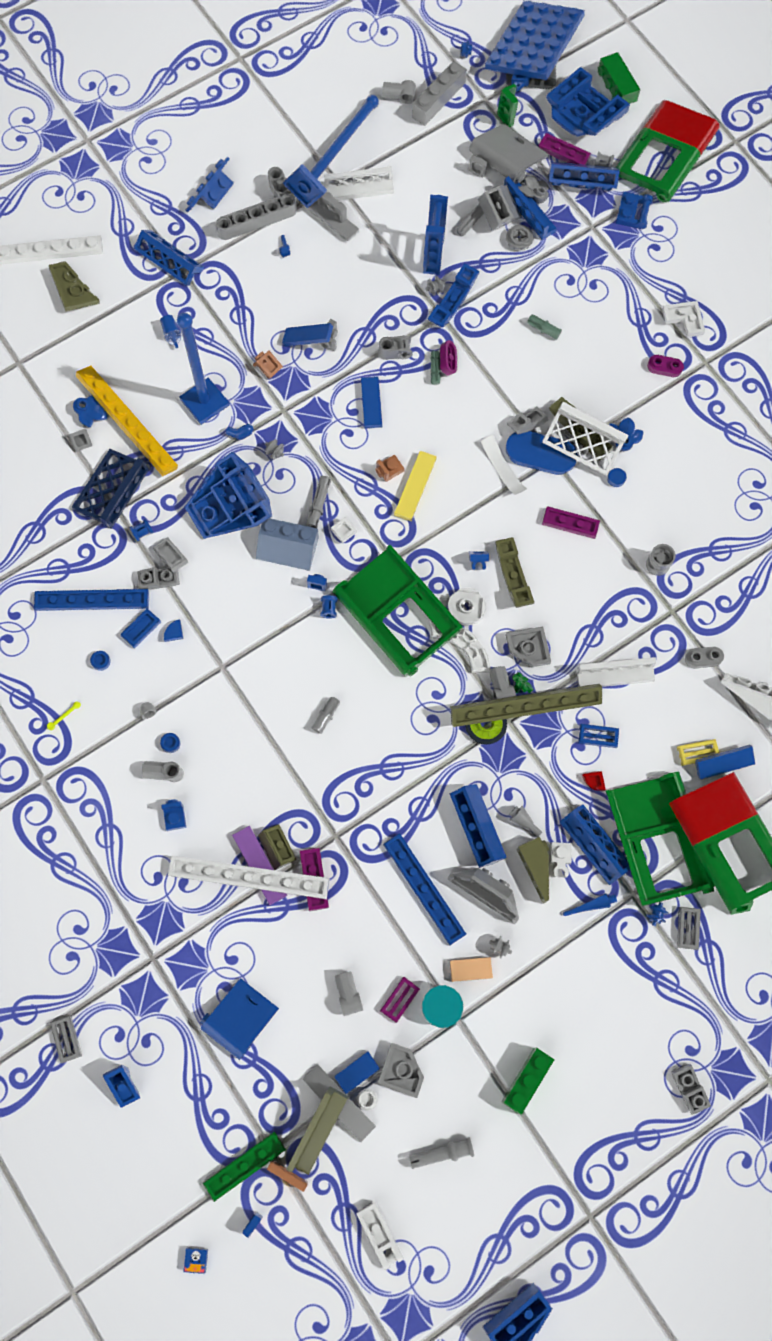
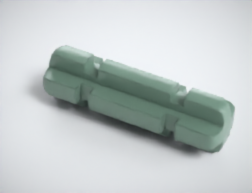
[431,351,440,385]

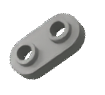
[685,647,724,669]

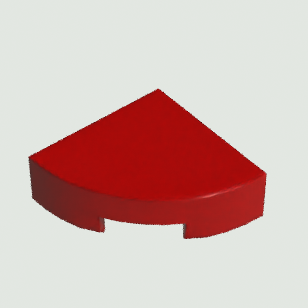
[582,771,606,791]

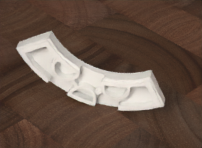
[431,621,491,673]

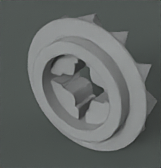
[506,225,534,251]

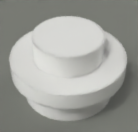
[357,1089,378,1111]

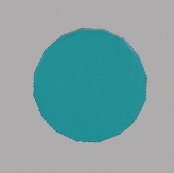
[422,985,463,1028]

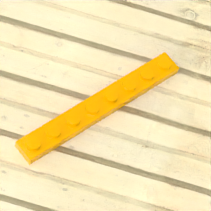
[76,365,178,476]

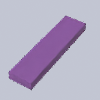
[232,826,287,906]

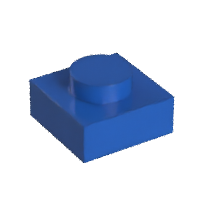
[307,574,327,592]

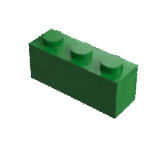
[597,52,641,104]
[501,1048,555,1115]

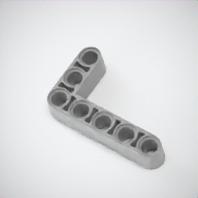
[216,167,297,240]

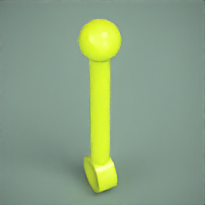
[47,701,81,731]

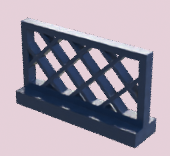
[72,449,149,529]

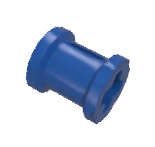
[129,519,154,542]
[320,595,338,619]

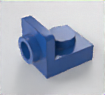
[161,799,187,831]

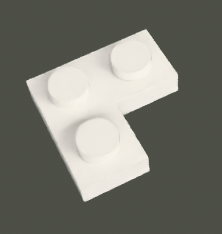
[662,301,705,337]

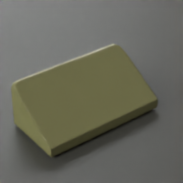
[258,824,297,870]

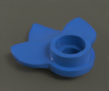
[73,395,108,428]
[609,417,643,452]

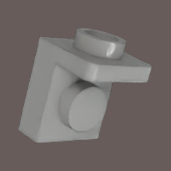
[320,319,338,351]

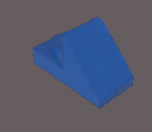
[102,1065,140,1108]

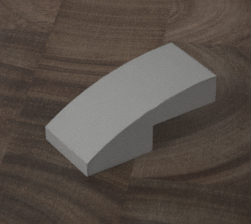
[506,406,548,434]

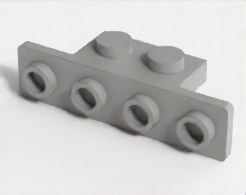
[299,192,359,241]

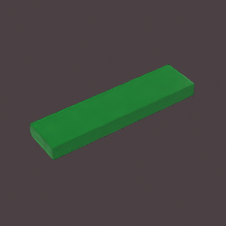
[203,1131,286,1202]

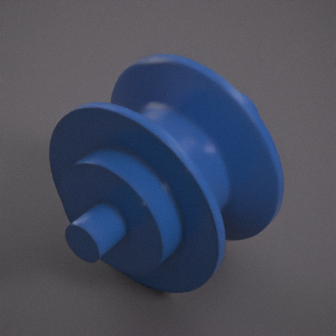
[646,902,669,927]

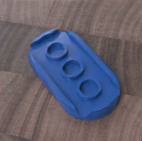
[506,431,578,475]

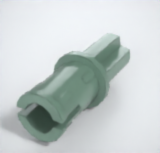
[527,314,562,340]

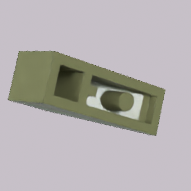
[516,837,549,904]

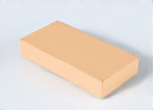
[450,957,493,982]

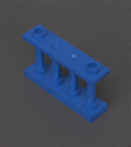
[423,194,448,275]

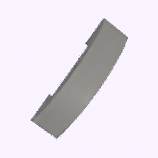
[303,1064,376,1142]

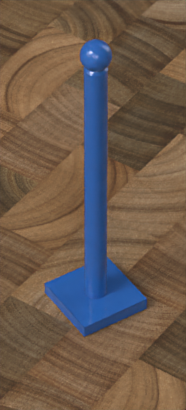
[283,95,379,209]
[176,313,230,425]

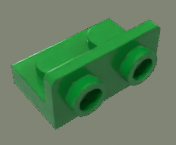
[497,84,519,127]

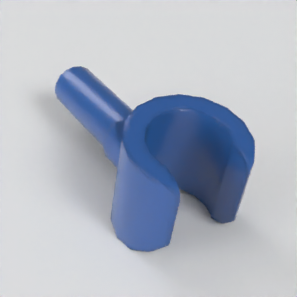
[279,235,291,258]

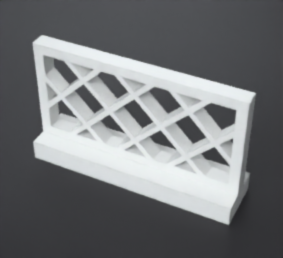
[542,402,629,476]

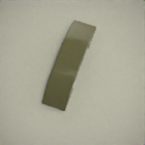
[495,537,535,608]

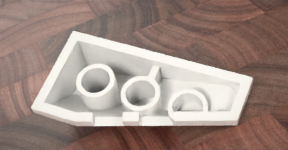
[721,673,772,721]

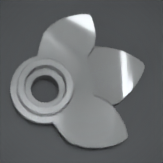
[518,176,549,203]

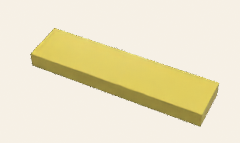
[394,451,437,521]

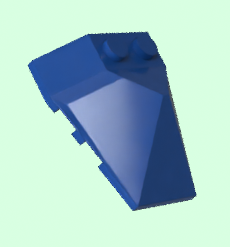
[185,452,272,539]

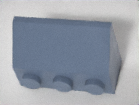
[256,518,319,571]

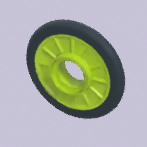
[465,719,507,745]

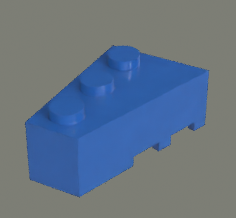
[482,1282,553,1341]

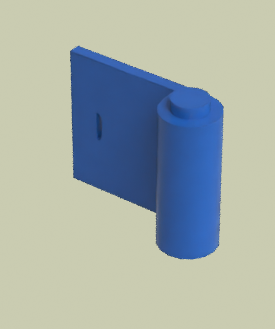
[200,978,279,1060]

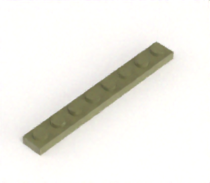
[450,684,602,727]

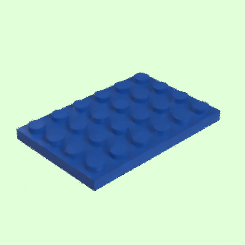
[485,0,585,80]

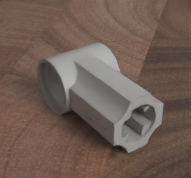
[382,80,416,104]
[489,666,516,699]
[142,761,184,782]
[335,971,363,1016]

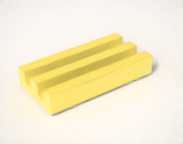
[677,739,719,766]

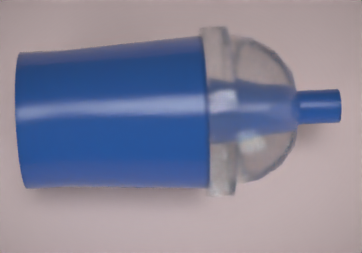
[160,315,182,348]

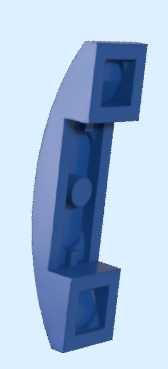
[428,263,479,328]

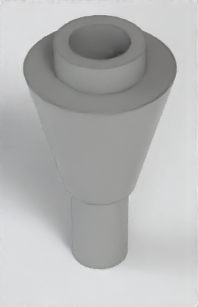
[509,806,542,838]

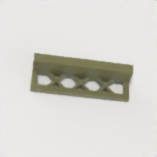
[286,1086,348,1175]

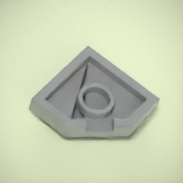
[505,626,551,667]
[378,1042,424,1098]

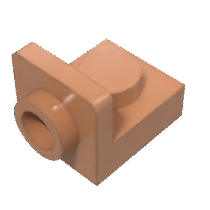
[253,350,283,379]
[375,454,405,482]

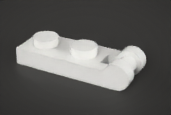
[356,1202,404,1271]

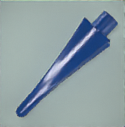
[563,893,617,916]

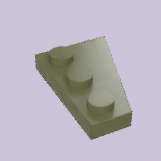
[49,261,100,312]

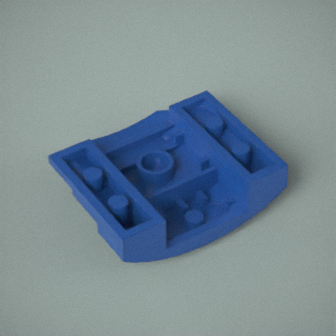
[546,67,630,137]

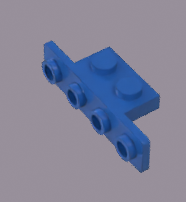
[185,156,234,212]

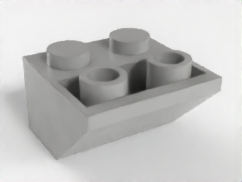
[478,185,522,231]

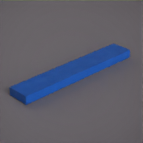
[34,589,149,611]
[383,833,467,946]

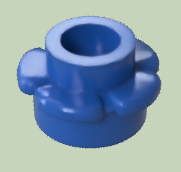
[460,40,472,58]

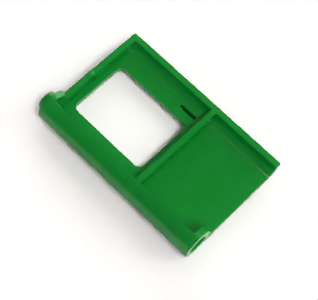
[606,771,715,906]

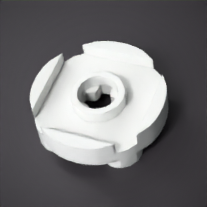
[448,588,486,626]

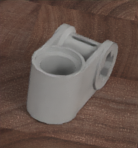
[378,335,413,360]

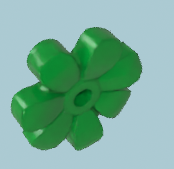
[512,672,533,693]

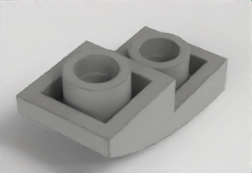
[137,567,180,589]
[671,1063,711,1115]

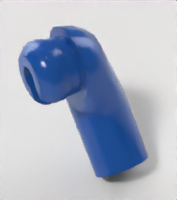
[226,424,253,440]

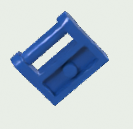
[616,191,653,229]

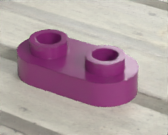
[440,340,457,376]
[647,355,684,377]

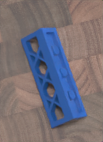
[504,176,557,240]
[134,230,204,286]
[560,804,630,885]

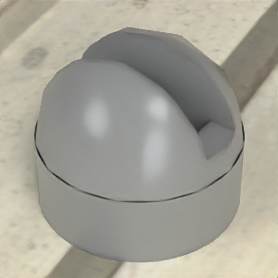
[140,702,157,719]

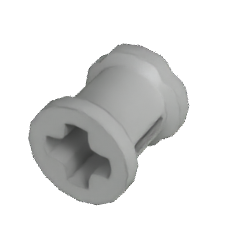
[594,151,615,167]

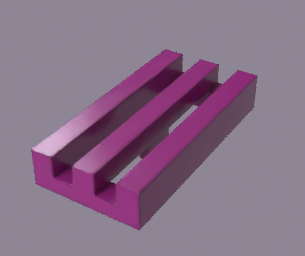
[380,977,420,1023]

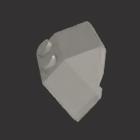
[447,868,519,924]

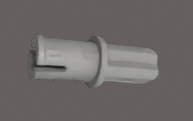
[311,697,340,734]

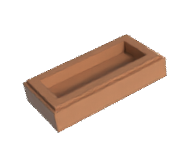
[267,1160,308,1192]

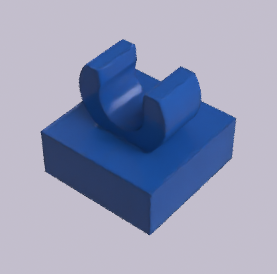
[469,551,489,570]

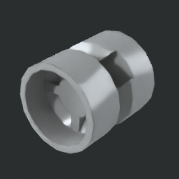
[646,544,676,576]

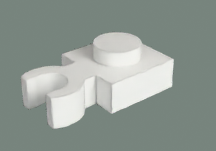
[550,842,572,878]

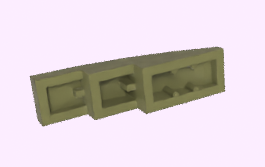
[549,397,613,461]

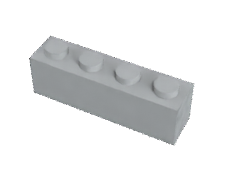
[412,60,467,126]

